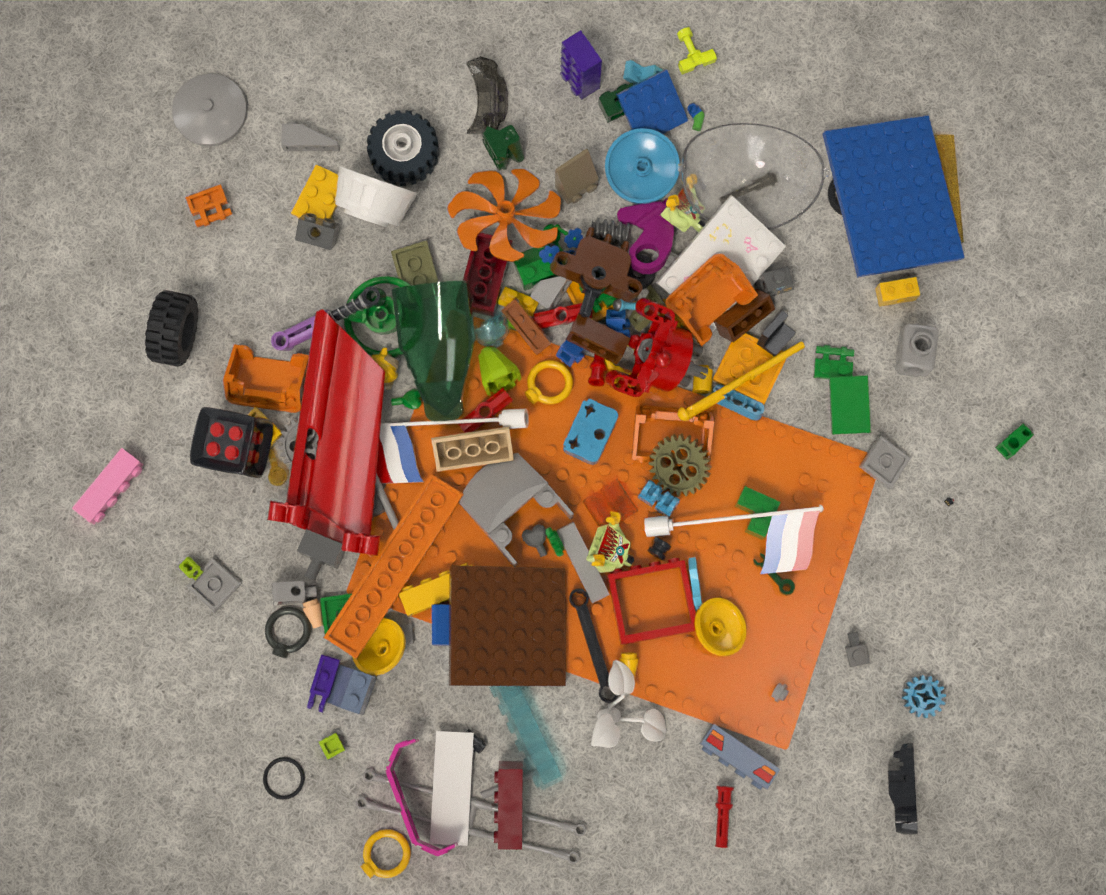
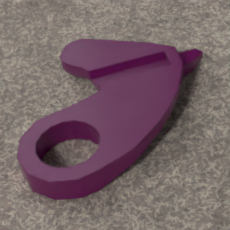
[617,198,674,274]

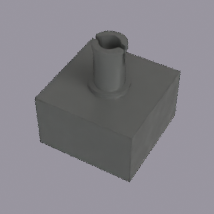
[297,529,345,581]

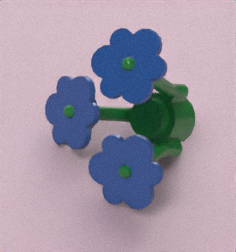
[539,224,583,265]

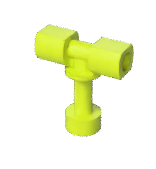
[677,27,717,75]

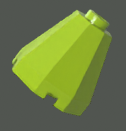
[478,347,522,395]

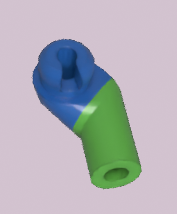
[687,103,705,131]

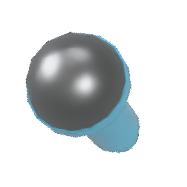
[613,299,636,312]

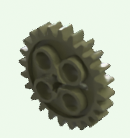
[649,433,712,497]

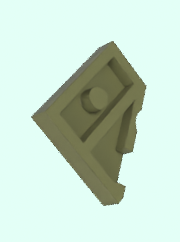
[629,284,667,332]

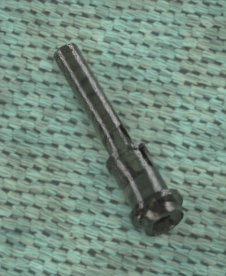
[719,172,778,204]

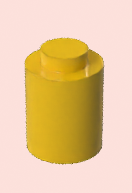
[692,365,713,394]

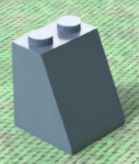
[327,665,377,715]

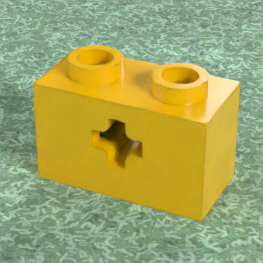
[875,277,920,307]

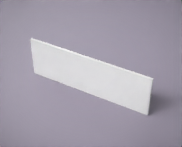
[430,731,474,846]

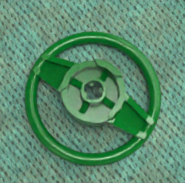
[344,276,426,357]

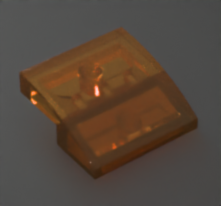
[582,479,638,527]

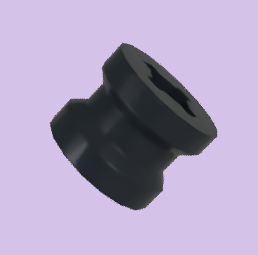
[647,537,671,561]

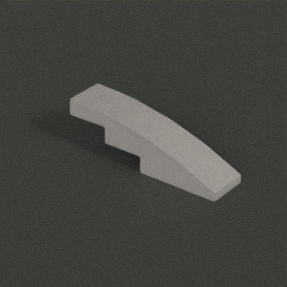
[556,522,610,603]

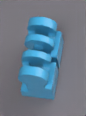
[637,480,680,517]

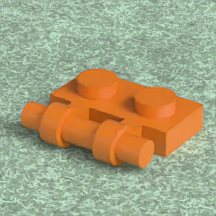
[185,184,233,228]

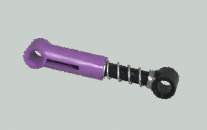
[271,286,386,351]

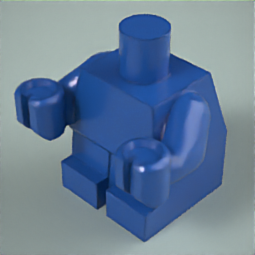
[606,309,630,338]

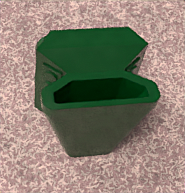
[481,125,525,171]

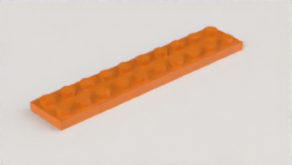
[323,474,464,659]

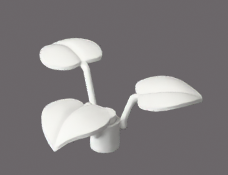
[591,660,666,748]

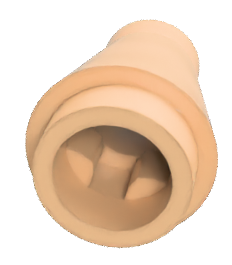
[302,598,323,628]

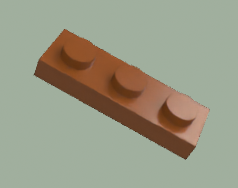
[501,298,552,355]

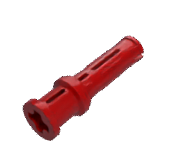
[588,354,607,387]
[715,786,734,848]

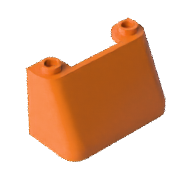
[665,254,758,346]
[223,344,309,413]
[632,405,714,465]

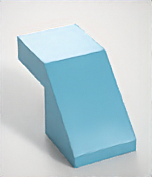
[623,60,663,85]

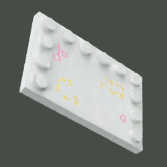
[656,196,786,333]

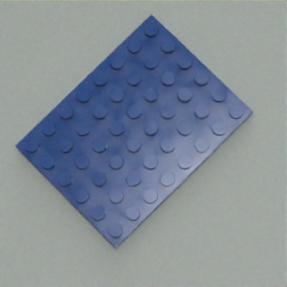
[822,115,965,278]

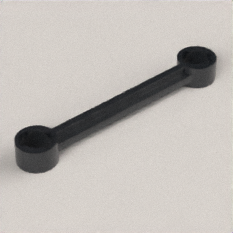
[569,589,618,703]

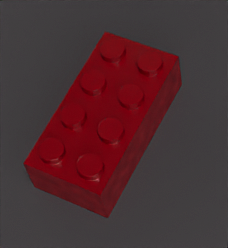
[457,232,513,317]

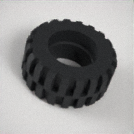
[145,290,198,367]

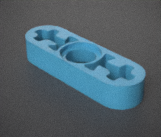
[711,385,764,420]

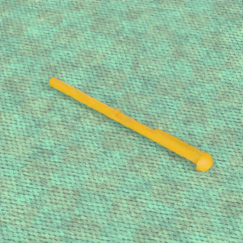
[677,341,805,421]

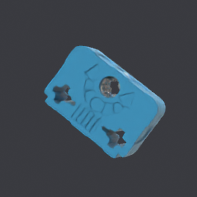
[563,399,618,465]

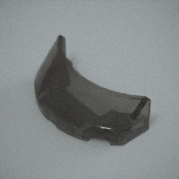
[466,56,508,134]

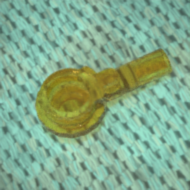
[268,449,288,486]

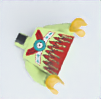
[660,174,706,233]
[586,511,634,573]

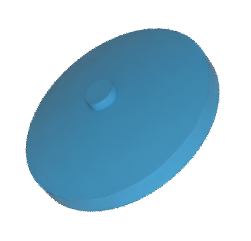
[605,128,680,204]

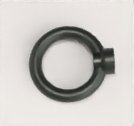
[265,607,311,659]

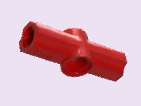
[533,303,593,329]
[459,388,513,433]

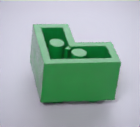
[735,486,781,540]

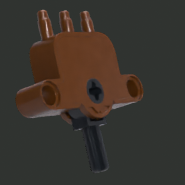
[550,227,643,318]

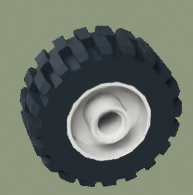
[367,110,439,186]

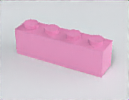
[72,448,144,525]

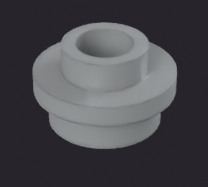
[771,683,789,702]

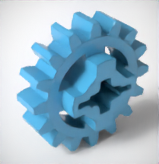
[902,675,946,718]

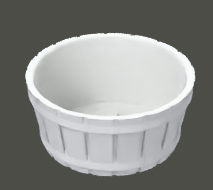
[335,166,417,227]

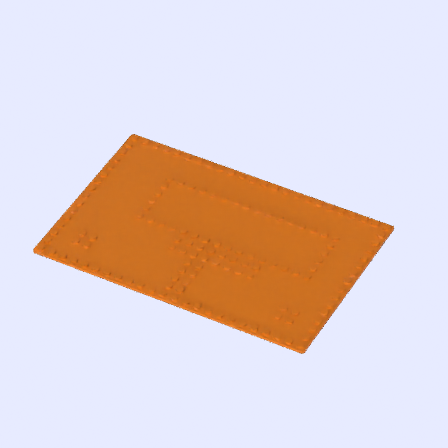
[347,310,876,750]

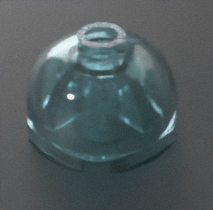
[470,313,509,348]

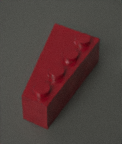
[494,761,523,850]

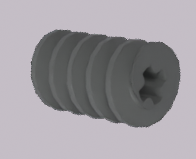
[591,217,630,246]

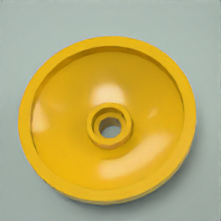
[695,598,746,656]
[352,618,406,676]

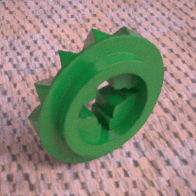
[545,527,565,557]

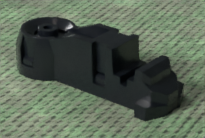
[888,743,918,835]

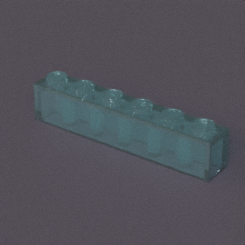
[489,686,563,790]

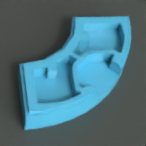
[688,557,702,612]

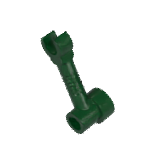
[753,553,795,596]

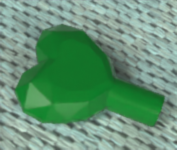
[391,389,422,410]

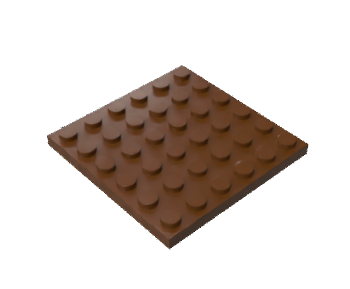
[449,565,566,686]

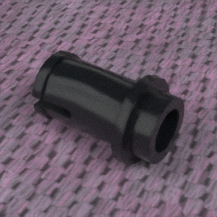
[466,729,487,754]

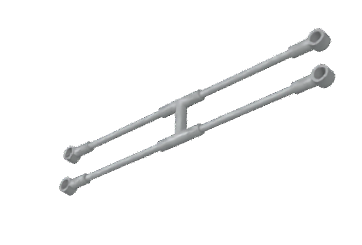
[356,770,586,864]

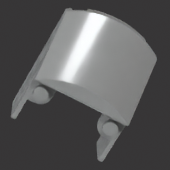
[459,453,574,567]

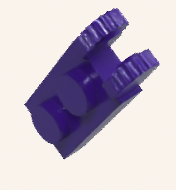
[307,654,341,713]

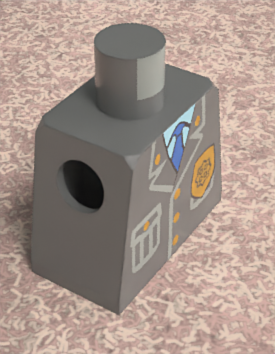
[755,266,794,297]

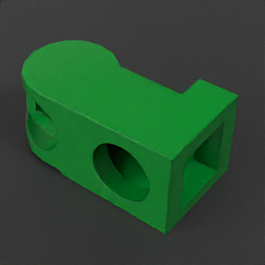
[995,423,1034,460]

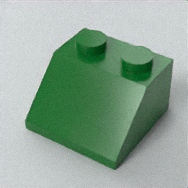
[513,246,559,291]

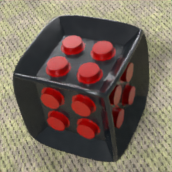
[190,407,273,478]

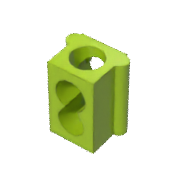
[179,556,203,581]

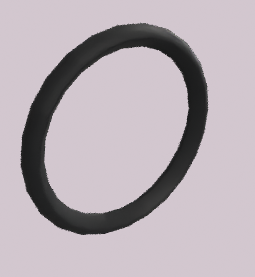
[263,757,305,800]

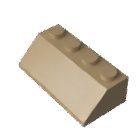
[431,427,514,472]

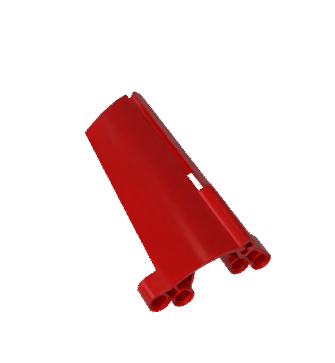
[267,309,385,556]

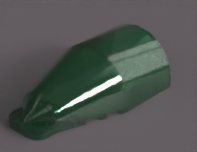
[392,280,476,421]

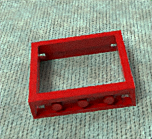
[607,558,696,645]

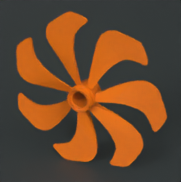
[447,169,561,262]

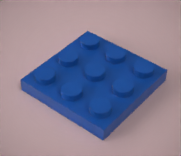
[616,69,689,134]

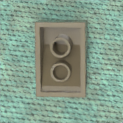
[555,148,599,204]

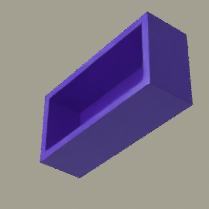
[560,30,602,100]

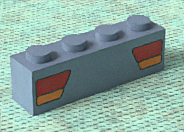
[699,724,780,790]

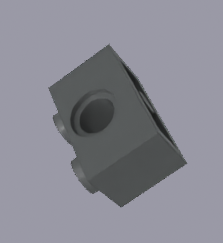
[295,213,340,250]

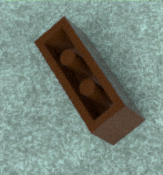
[714,289,775,343]
[566,313,630,365]

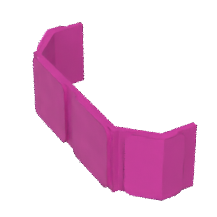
[385,739,458,857]

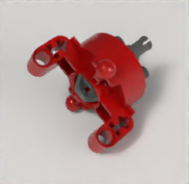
[605,298,708,397]

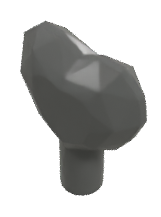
[522,524,547,557]

